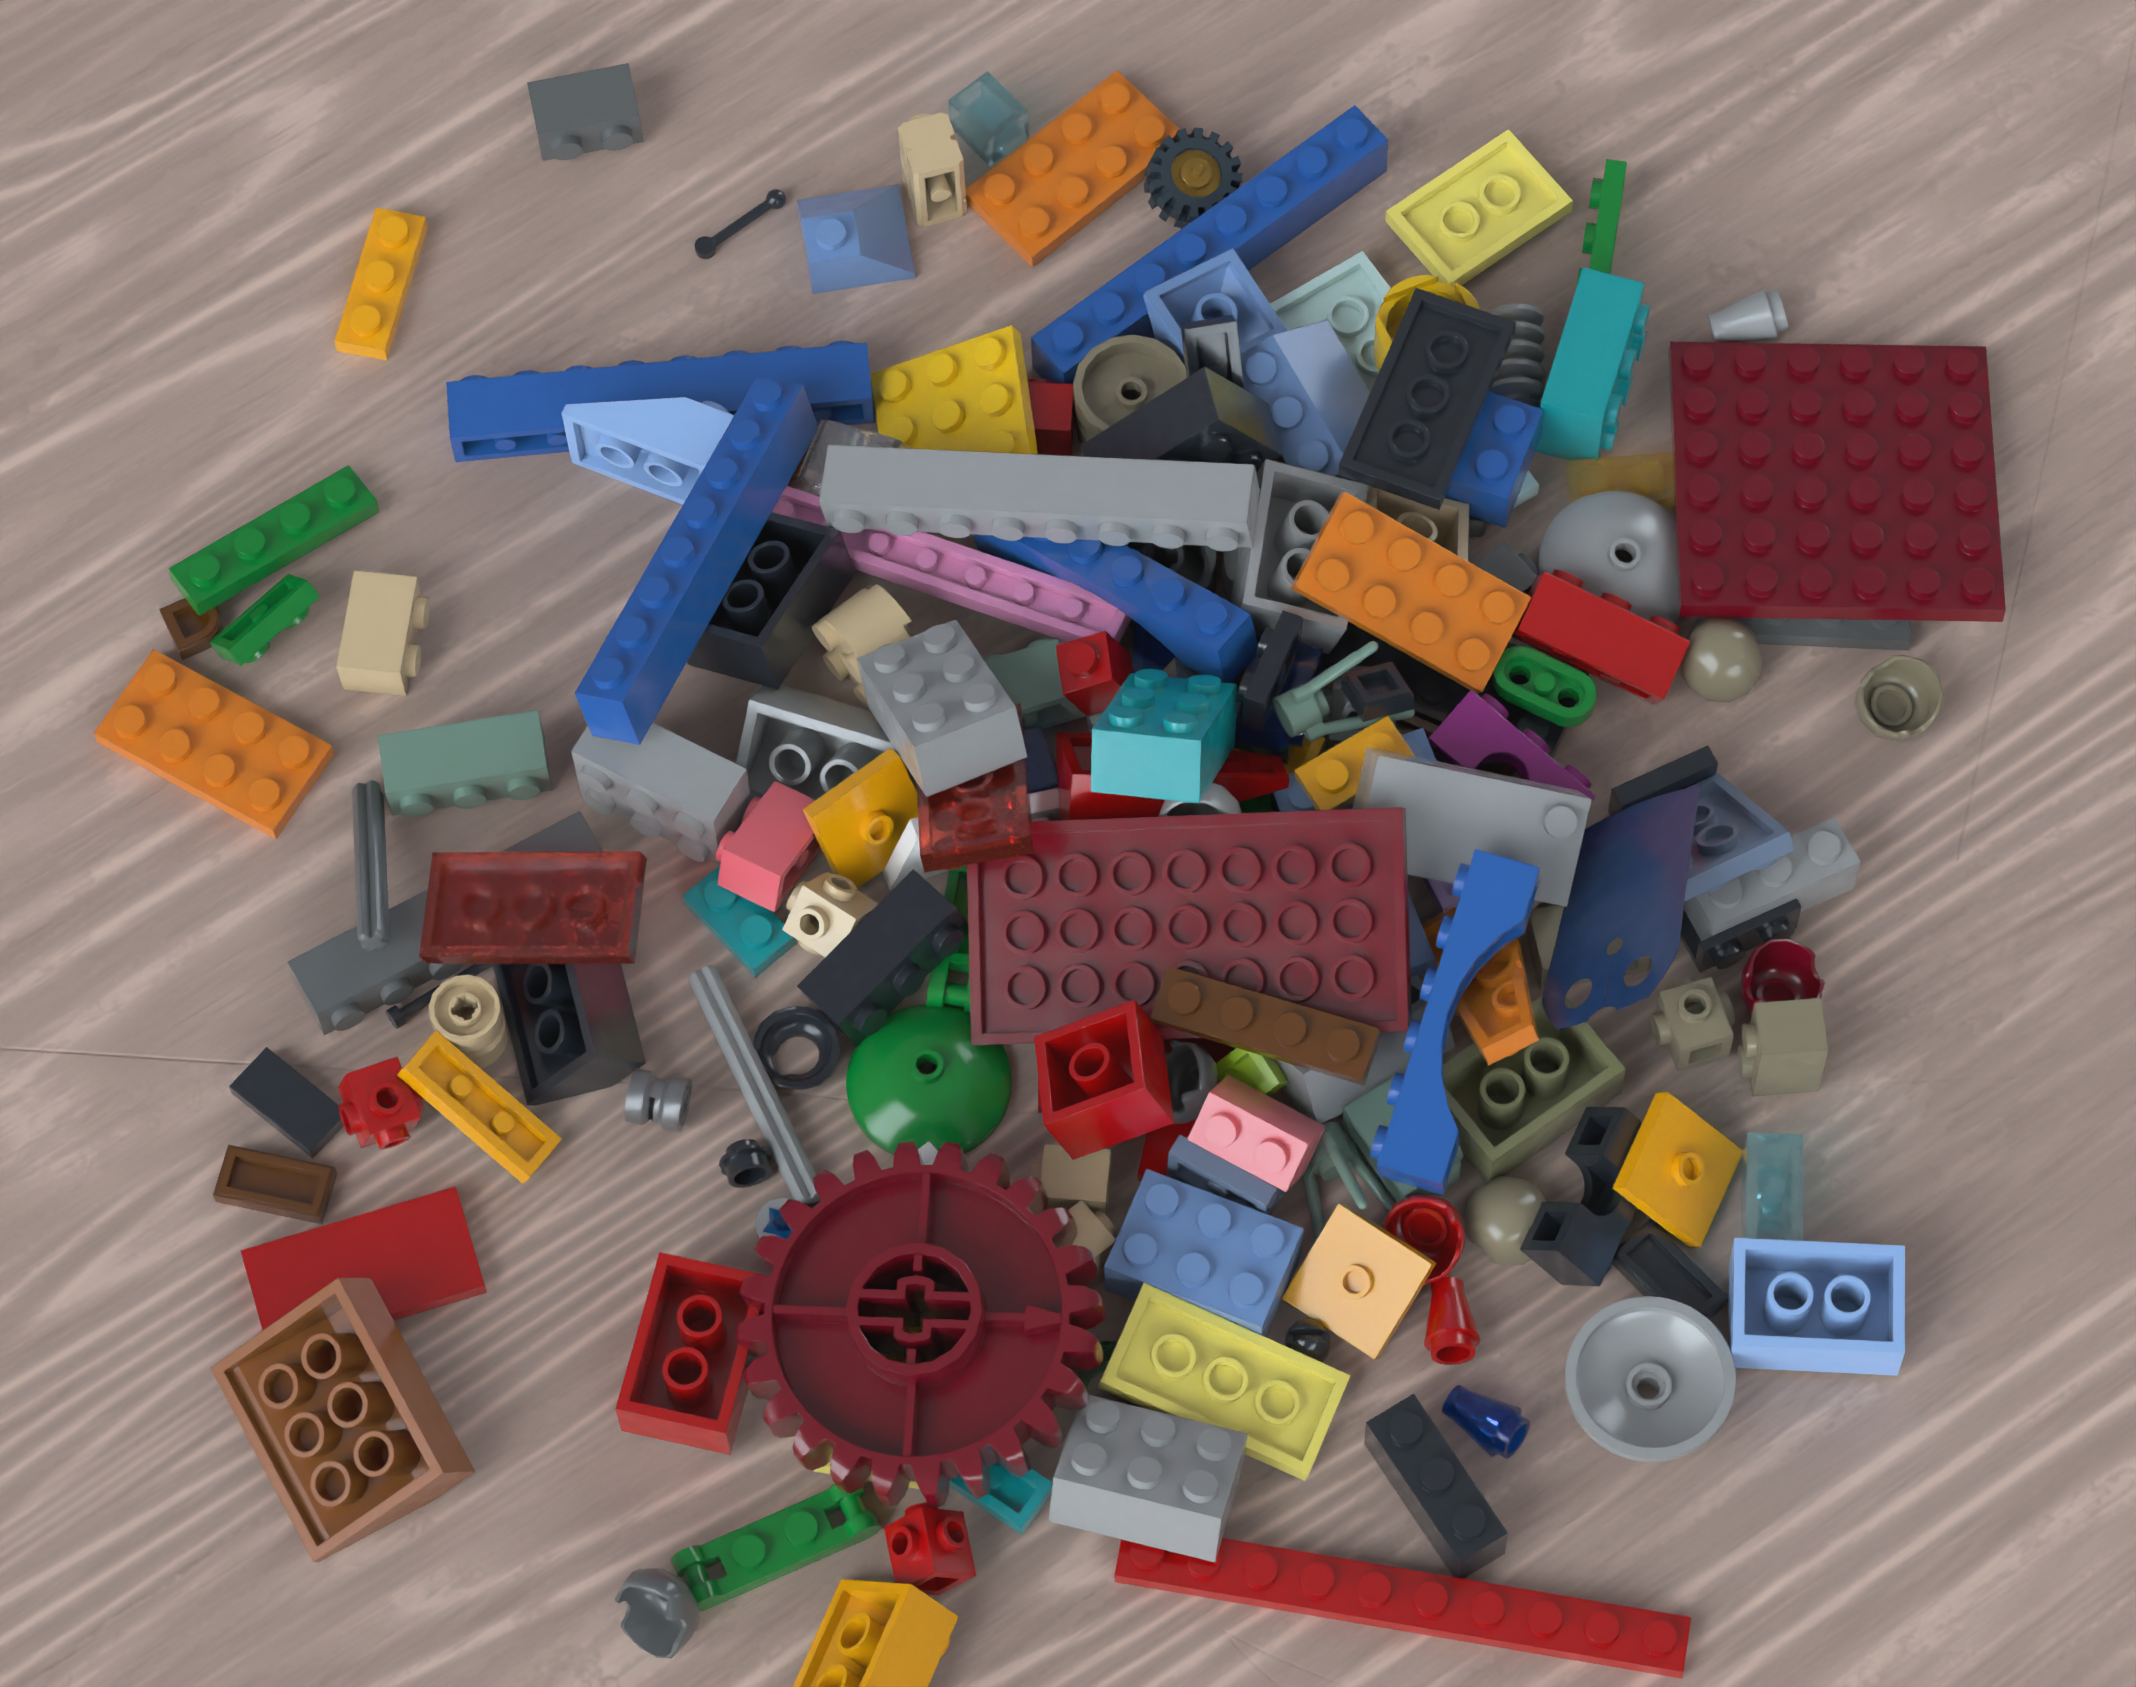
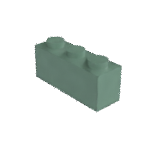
[378,710,552,817]

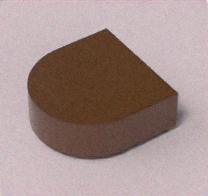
[159,598,223,660]

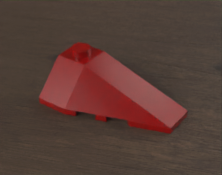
[1056,732,1289,820]

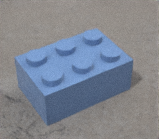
[1104,1169,1304,1337]

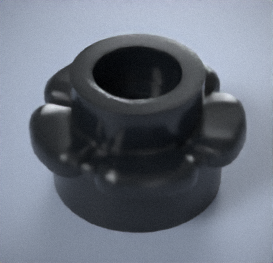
[719,1139,773,1188]

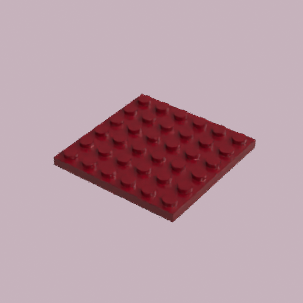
[1668,341,2006,622]

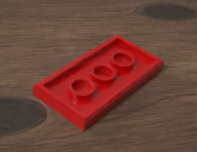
[240,1186,487,1331]

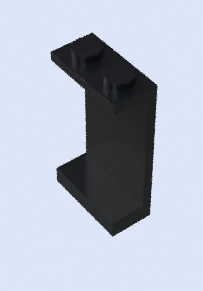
[1608,745,1802,973]

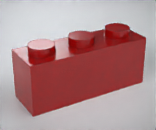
[1511,569,1691,705]

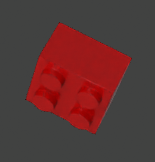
[1034,1000,1174,1160]

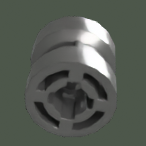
[625,1068,692,1132]

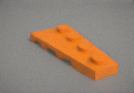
[1421,906,1539,1065]

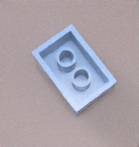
[1728,1238,1905,1376]

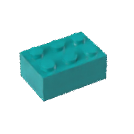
[1536,267,1651,468]
[1091,669,1237,803]

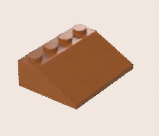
[210,1278,475,1562]

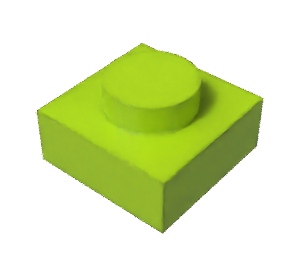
[1216,1048,1289,1097]

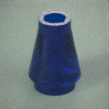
[1442,1385,1530,1459]

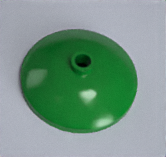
[846,1004,1012,1155]

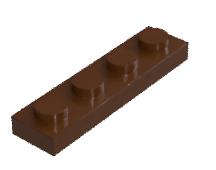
[1150,966,1382,1086]

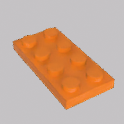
[965,70,1180,268]
[1290,492,1532,694]
[93,649,335,839]

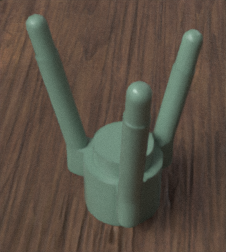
[1273,641,1415,743]
[1303,1122,1395,1242]

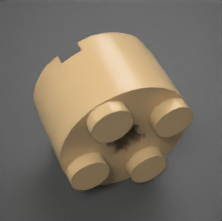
[812,584,913,711]

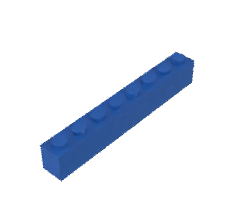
[1031,105,1388,384]
[446,341,875,462]
[575,377,819,745]

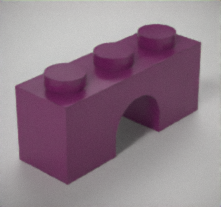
[1428,690,1596,805]

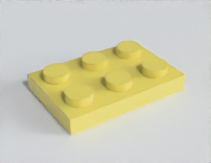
[1385,129,1573,286]

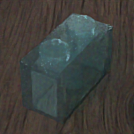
[1741,1132,1804,1241]

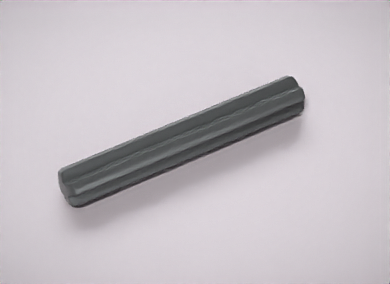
[352,780,390,952]

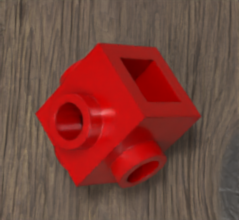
[338,1056,424,1150]
[884,1502,976,1596]

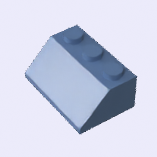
[1240,320,1370,483]

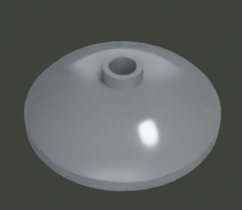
[1537,491,1681,624]
[1564,1296,1736,1462]

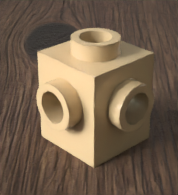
[782,871,878,957]

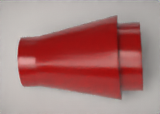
[1424,1277,1480,1365]

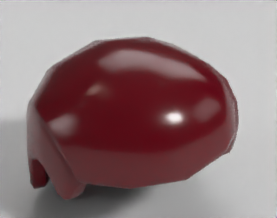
[1740,938,1825,1015]

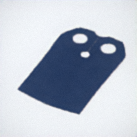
[1542,785,1701,1030]

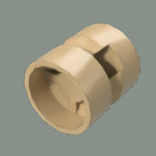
[429,974,508,1069]

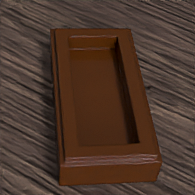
[213,1144,337,1224]

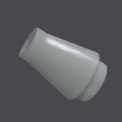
[1707,288,1789,342]

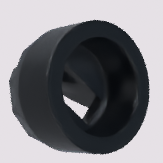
[1285,1318,1330,1362]

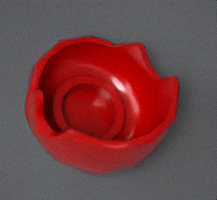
[1382,1193,1466,1285]

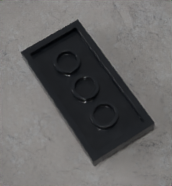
[1338,288,1516,510]

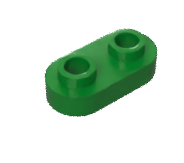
[1492,646,1596,727]

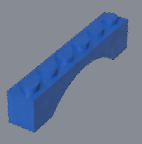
[973,534,1258,684]
[1370,849,1540,1195]

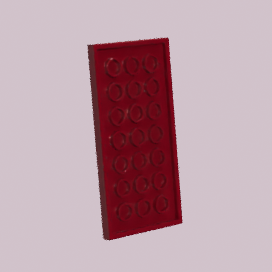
[966,807,1412,1045]

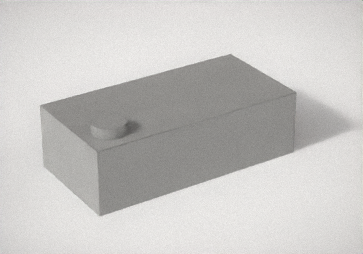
[1353,747,1592,907]

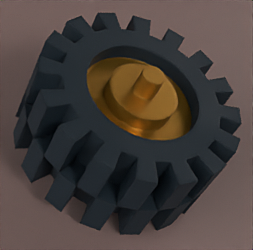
[1144,127,1243,229]

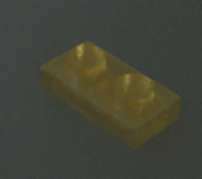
[1565,452,1675,509]

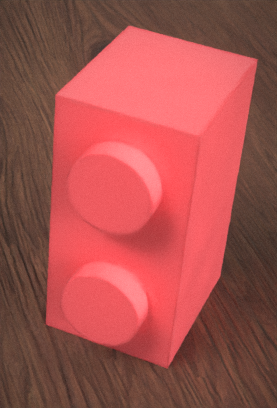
[715,781,822,912]
[1187,1075,1326,1192]

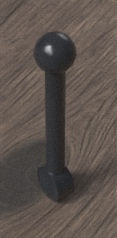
[694,189,786,259]

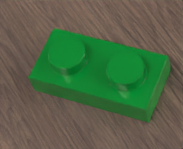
[209,574,320,666]

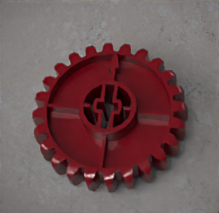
[736,1141,1106,1507]

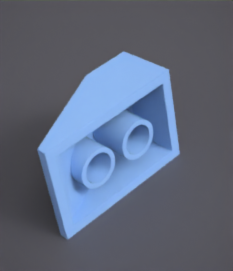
[562,397,734,505]

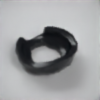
[753,1006,840,1090]

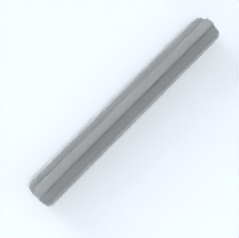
[689,965,820,1206]

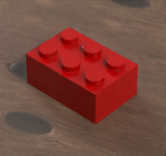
[615,1252,763,1455]

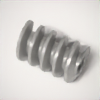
[1487,303,1545,408]

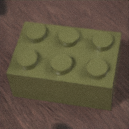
[1443,995,1625,1182]

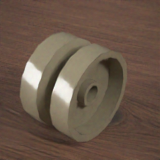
[1073,335,1186,444]

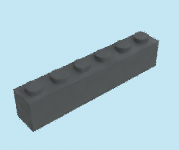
[288,811,615,1035]

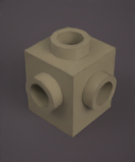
[1650,976,1735,1071]

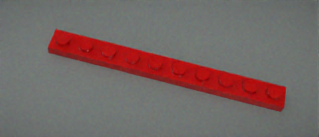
[1114,1538,1692,1679]

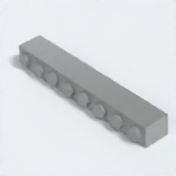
[819,445,1260,551]

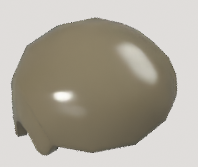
[1680,617,1762,702]
[1855,655,1944,741]
[1464,1175,1547,1265]

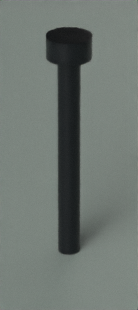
[386,957,492,1029]

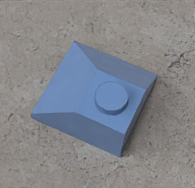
[797,184,915,294]
[1143,248,1287,365]

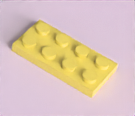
[1097,1283,1351,1481]

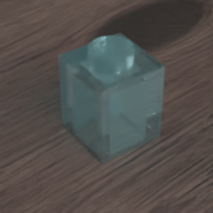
[948,71,1029,167]

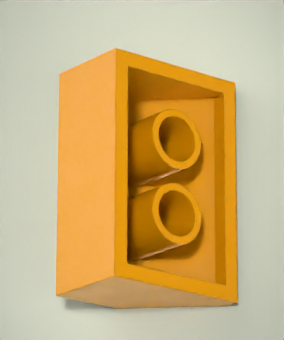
[793,1579,958,1687]

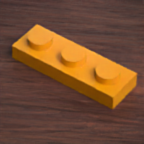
[334,208,428,361]
[397,1030,562,1184]

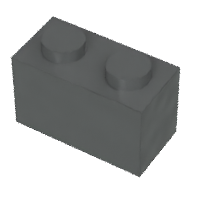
[527,63,644,161]

